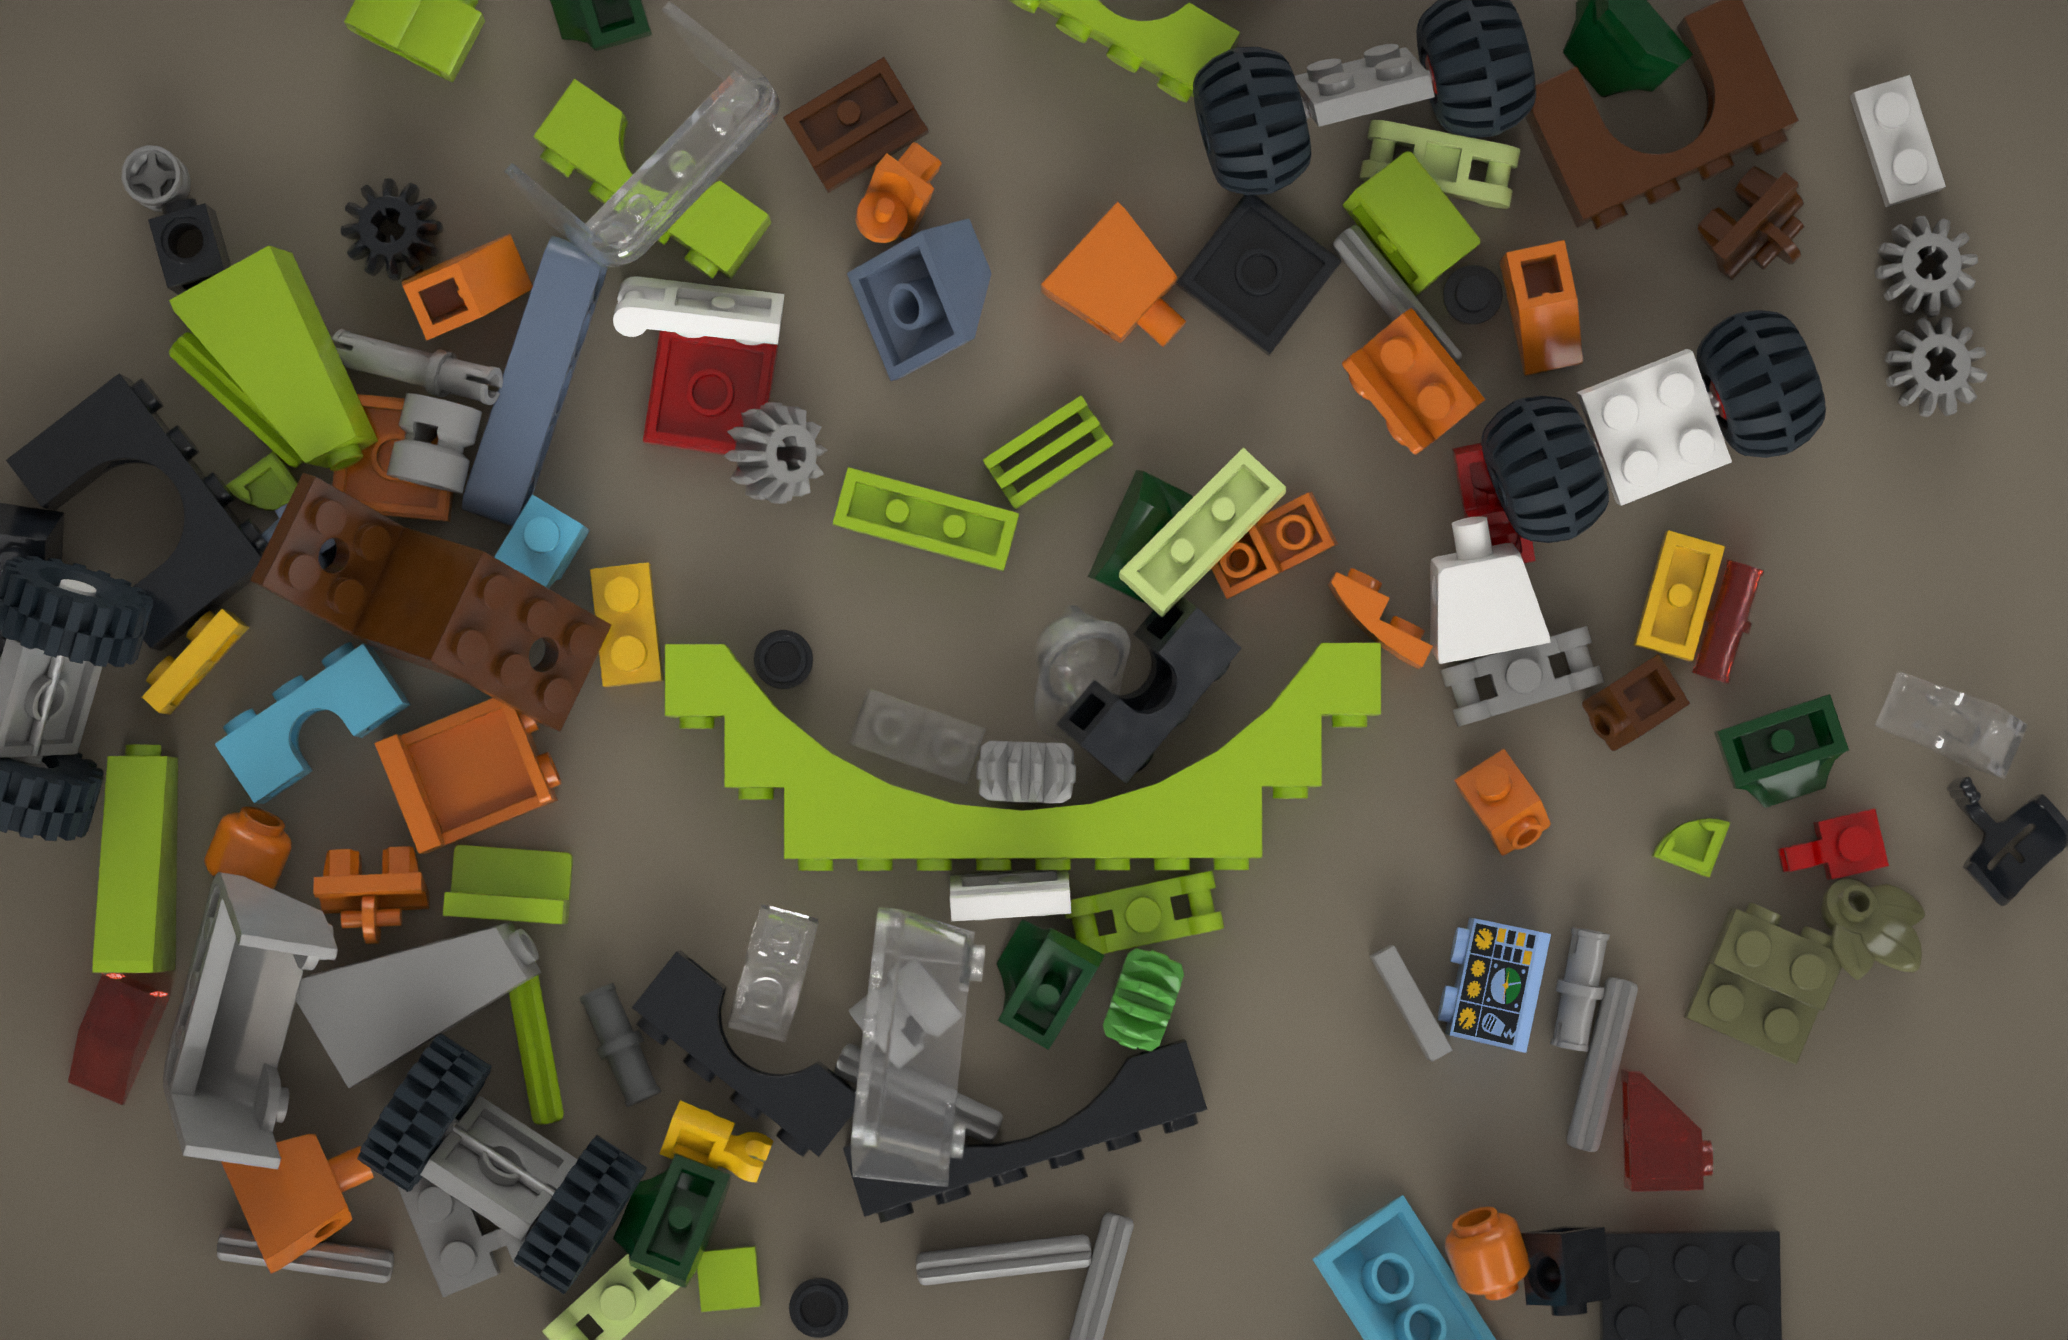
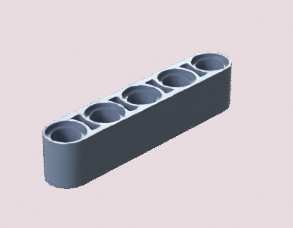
[462,236,610,526]

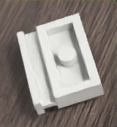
[950,869,1071,922]

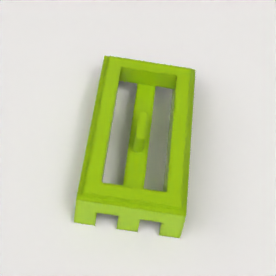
[982,395,1114,510]

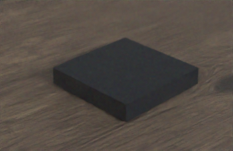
[1176,195,1342,356]

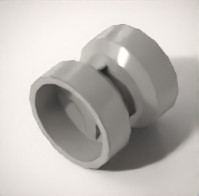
[121,145,191,212]

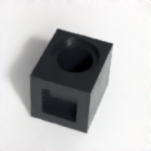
[148,199,231,295]
[1521,1226,1611,1316]

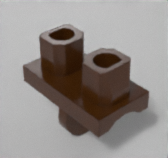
[1697,166,1805,280]

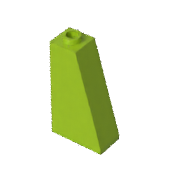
[169,245,378,471]
[92,744,178,973]

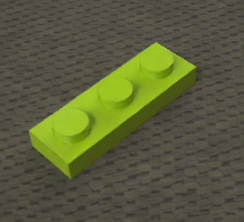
[832,467,1019,572]

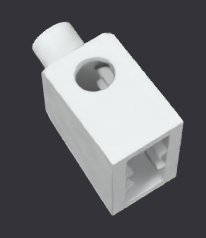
[1430,516,1551,664]

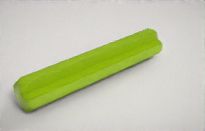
[169,332,304,468]
[509,961,564,1125]

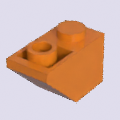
[401,234,533,340]
[1499,240,1583,376]

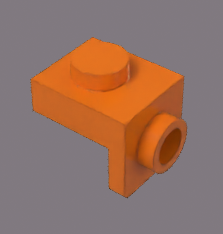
[1454,749,1551,856]

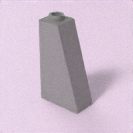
[296,922,541,1088]

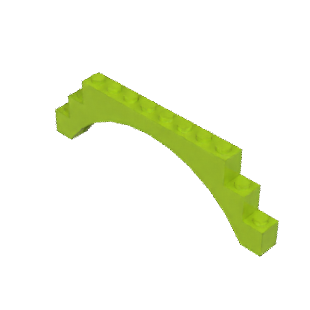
[665,643,1381,871]

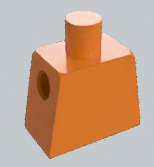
[1041,201,1187,347]
[221,1134,374,1274]

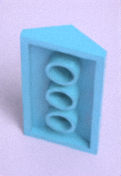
[1312,1195,1496,1340]

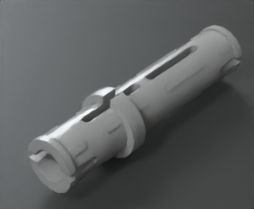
[332,329,503,405]

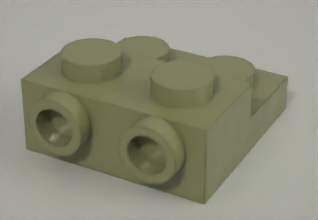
[1684,902,1842,1065]

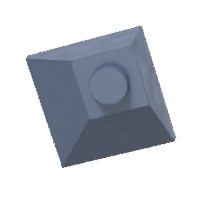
[847,219,991,381]

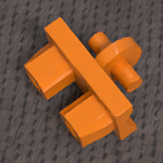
[855,142,942,243]
[313,846,429,945]

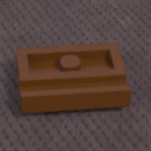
[783,57,929,193]

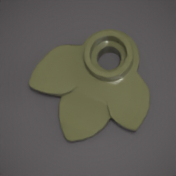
[1821,878,1925,980]

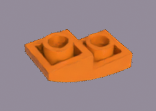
[1211,492,1338,599]
[1328,568,1433,669]

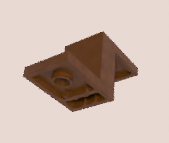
[250,473,611,732]

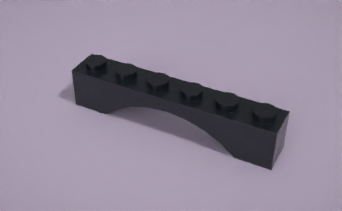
[843,1039,1208,1223]

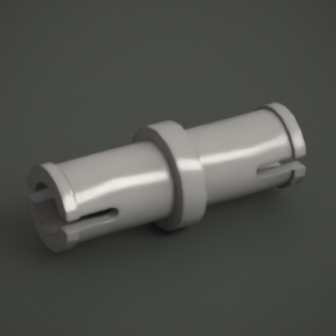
[1550,927,1610,1052]

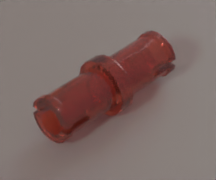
[1692,560,1764,684]

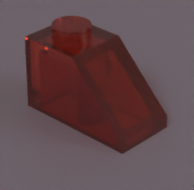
[68,973,171,1105]
[1621,1069,1713,1192]

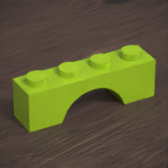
[1009,0,1240,103]
[533,78,772,279]

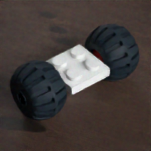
[1481,310,1826,543]

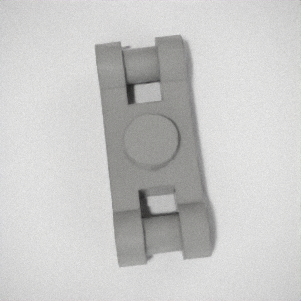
[1440,626,1604,727]

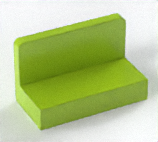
[1342,151,1480,296]
[443,845,573,924]

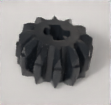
[341,178,443,281]

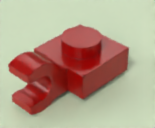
[1777,808,1889,880]

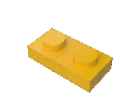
[1633,530,1725,661]
[590,562,663,687]
[142,609,250,715]

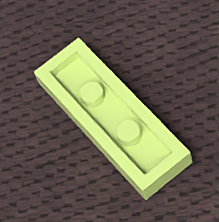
[1119,447,1287,617]

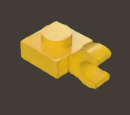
[659,1100,774,1182]

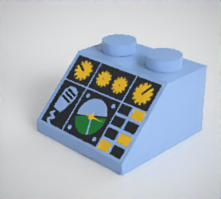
[1438,918,1551,1053]

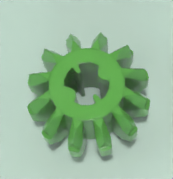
[1103,948,1184,1052]

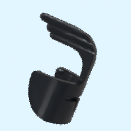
[1947,777,2068,906]

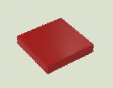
[643,330,778,455]

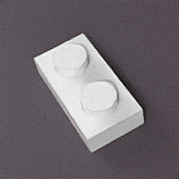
[1850,75,1946,207]

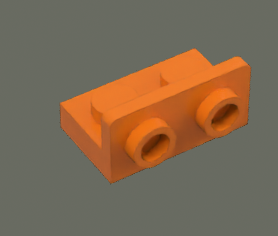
[1342,307,1486,455]

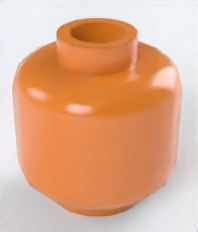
[204,806,292,889]
[1445,1207,1531,1300]

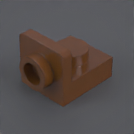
[1582,654,1690,751]

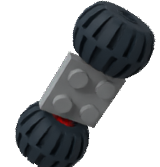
[1193,0,1536,195]

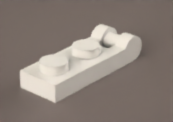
[613,276,784,345]

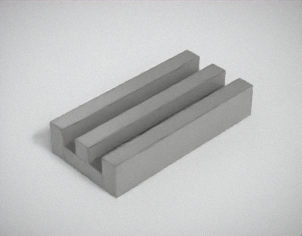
[1370,945,1453,1062]

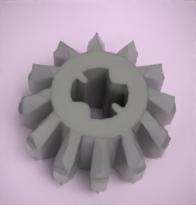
[1875,216,1978,318]
[1884,317,1987,417]
[723,402,828,504]
[976,741,1076,803]

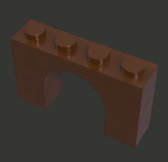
[1525,0,1799,230]

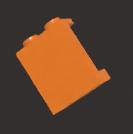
[374,698,562,854]

